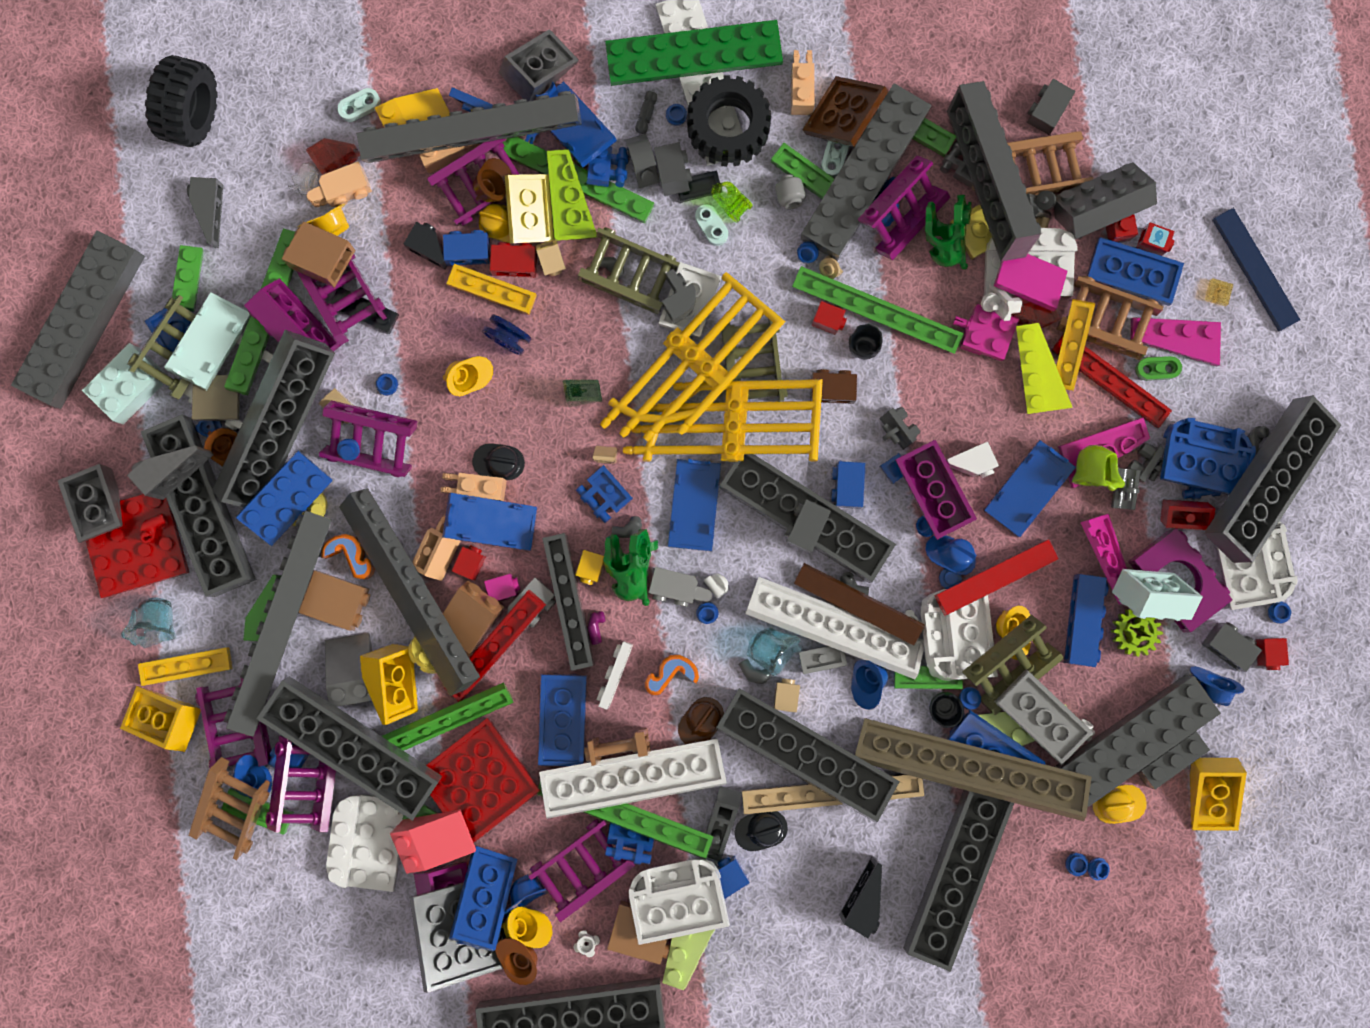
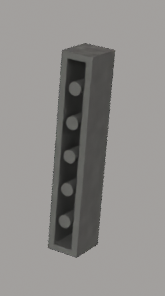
[542,533,595,671]

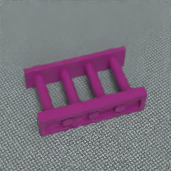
[427,139,520,226]
[858,155,951,260]
[296,254,387,345]
[319,400,417,477]
[195,678,272,768]
[265,736,336,832]
[528,819,635,923]

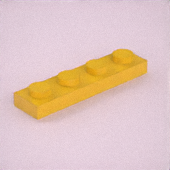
[446,264,537,315]
[1056,299,1095,391]
[138,647,233,686]

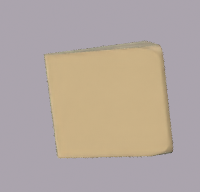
[593,446,617,464]

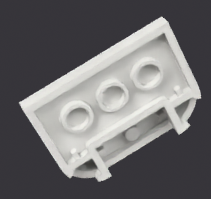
[984,228,1077,297]
[1216,521,1298,610]
[921,589,998,681]
[326,794,404,892]
[629,858,730,945]

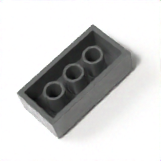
[1054,162,1157,239]

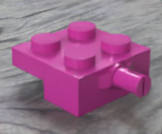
[953,304,1019,361]

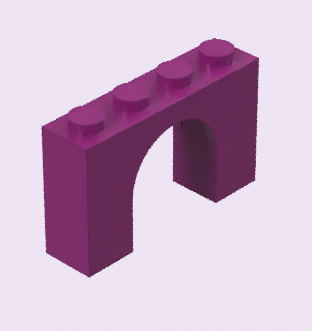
[1128,528,1233,633]

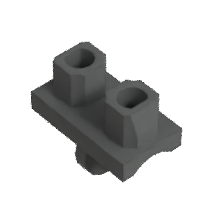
[1027,190,1056,218]
[879,407,921,450]
[1126,443,1165,482]
[1111,468,1141,510]

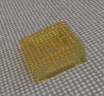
[1205,278,1233,306]

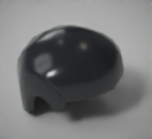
[848,324,883,360]
[929,692,964,728]

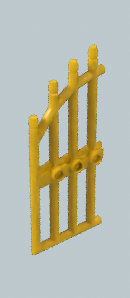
[600,272,786,442]
[623,379,823,462]

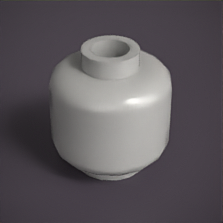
[775,175,806,210]

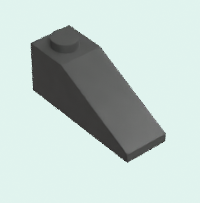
[187,177,224,248]
[705,786,742,861]

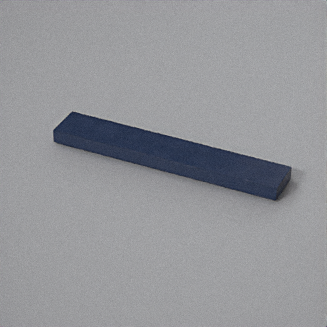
[1212,207,1301,332]

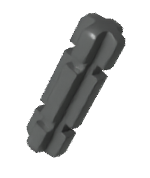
[635,91,657,134]

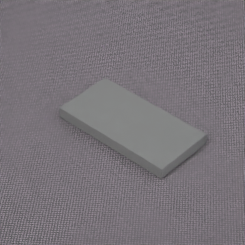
[994,669,1094,765]

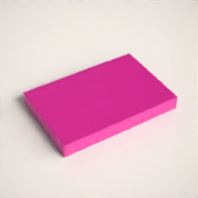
[994,254,1068,312]

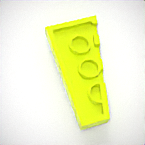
[1016,323,1073,414]

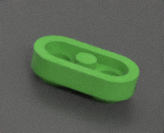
[1135,356,1182,381]

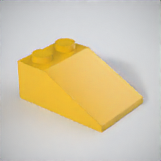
[375,88,450,128]
[360,644,418,725]
[120,686,201,752]
[1189,758,1247,831]

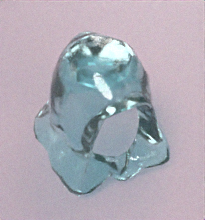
[121,597,177,648]
[746,627,802,676]

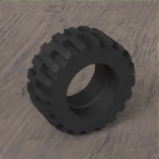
[145,55,218,147]
[687,75,771,167]

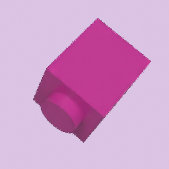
[484,574,521,602]

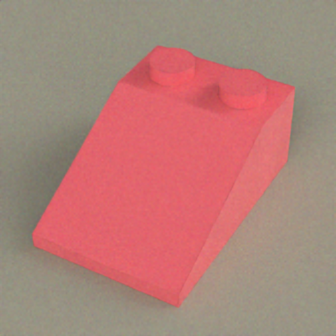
[390,810,476,874]

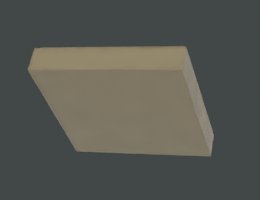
[192,375,240,421]

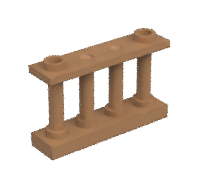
[1007,131,1093,195]
[1056,276,1164,360]
[584,728,651,766]
[188,757,270,860]

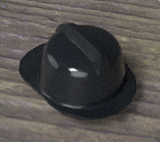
[472,443,525,480]
[734,811,788,851]

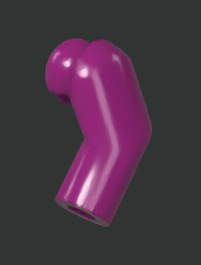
[588,611,606,645]

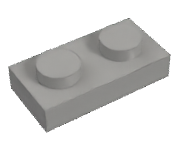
[798,646,847,674]

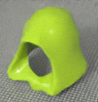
[1072,445,1125,491]

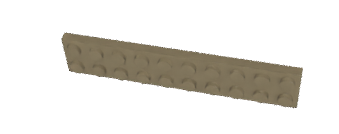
[855,718,1091,821]

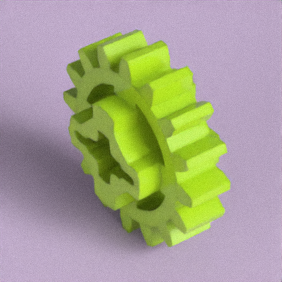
[1111,609,1163,657]

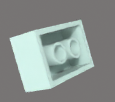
[82,343,167,425]
[1112,569,1203,621]

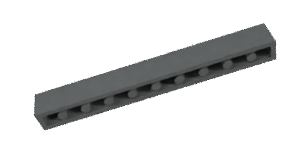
[356,91,582,163]
[339,488,480,696]
[224,510,332,737]

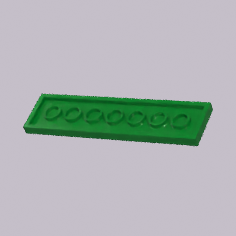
[605,20,783,86]

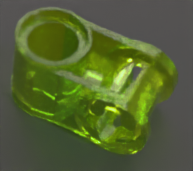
[711,181,753,223]

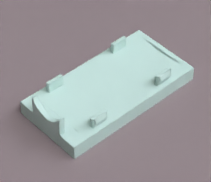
[164,292,251,391]

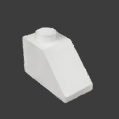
[946,442,999,478]

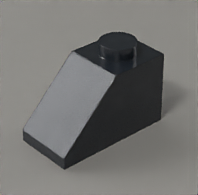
[404,222,447,270]

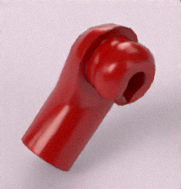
[139,513,167,543]

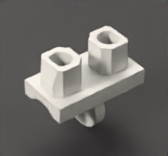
[981,282,1022,321]

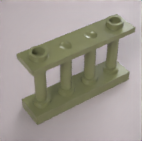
[578,227,680,315]
[127,295,196,400]
[721,319,788,402]
[962,614,1064,715]

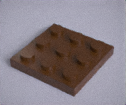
[802,76,888,147]

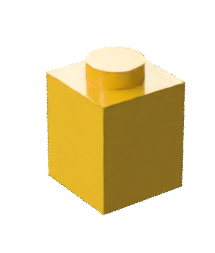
[576,550,604,585]

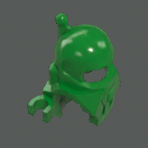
[925,195,972,270]
[603,529,658,606]

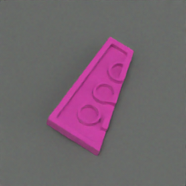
[1130,317,1221,367]
[1058,418,1150,488]
[1080,514,1127,604]

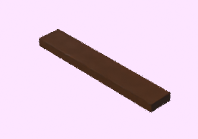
[794,563,925,646]

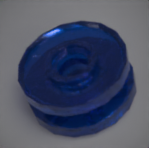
[482,314,532,356]

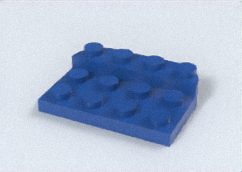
[1160,418,1256,495]

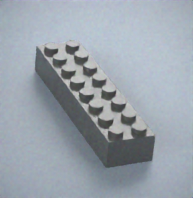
[947,81,1041,262]
[801,83,932,261]
[11,230,145,409]
[213,330,335,507]
[1204,395,1341,563]
[141,414,256,597]
[719,454,896,583]
[1054,675,1221,808]
[256,676,442,821]
[716,688,900,822]
[903,790,1014,972]
[475,977,666,1028]

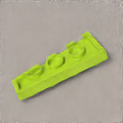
[547,149,598,241]

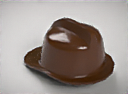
[472,158,512,203]
[678,697,724,744]

